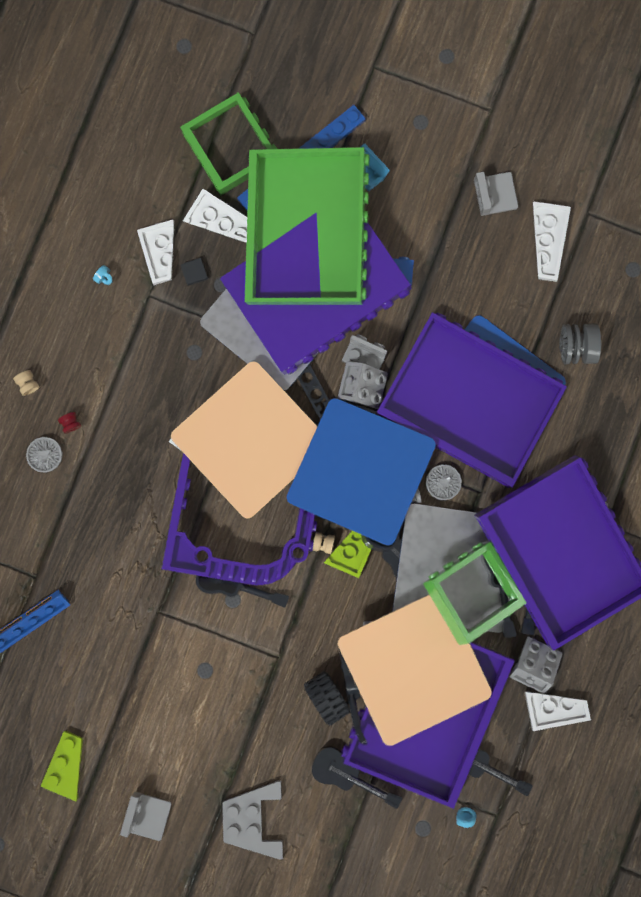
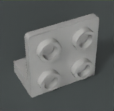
[474,172,518,216]
[342,334,387,369]
[338,361,388,409]
[509,637,562,694]
[120,792,172,841]

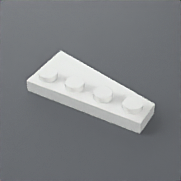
[183,189,247,243]
[533,202,571,282]

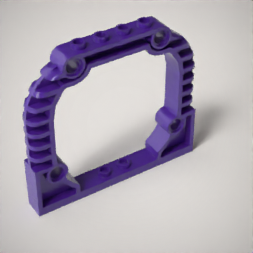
[162,453,317,585]

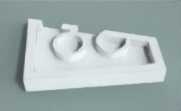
[137,220,174,285]
[524,691,591,731]

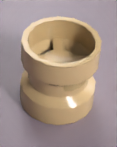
[14,370,39,396]
[312,532,335,554]

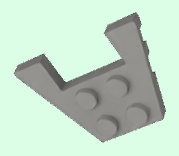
[223,780,283,860]

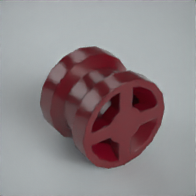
[58,412,81,434]

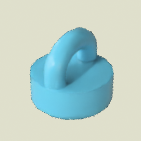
[93,265,112,285]
[456,807,476,828]

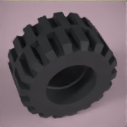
[304,671,350,726]

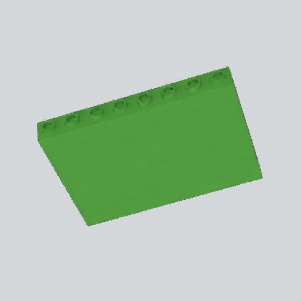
[245,147,370,305]

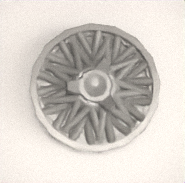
[26,437,63,473]
[426,465,462,500]

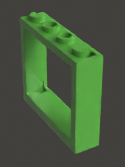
[180,93,277,196]
[423,542,526,645]

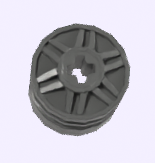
[559,323,601,364]

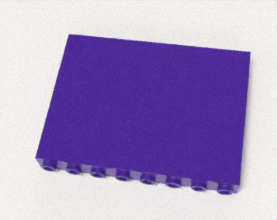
[220,212,412,375]
[376,312,567,488]
[474,456,641,651]
[341,642,514,809]

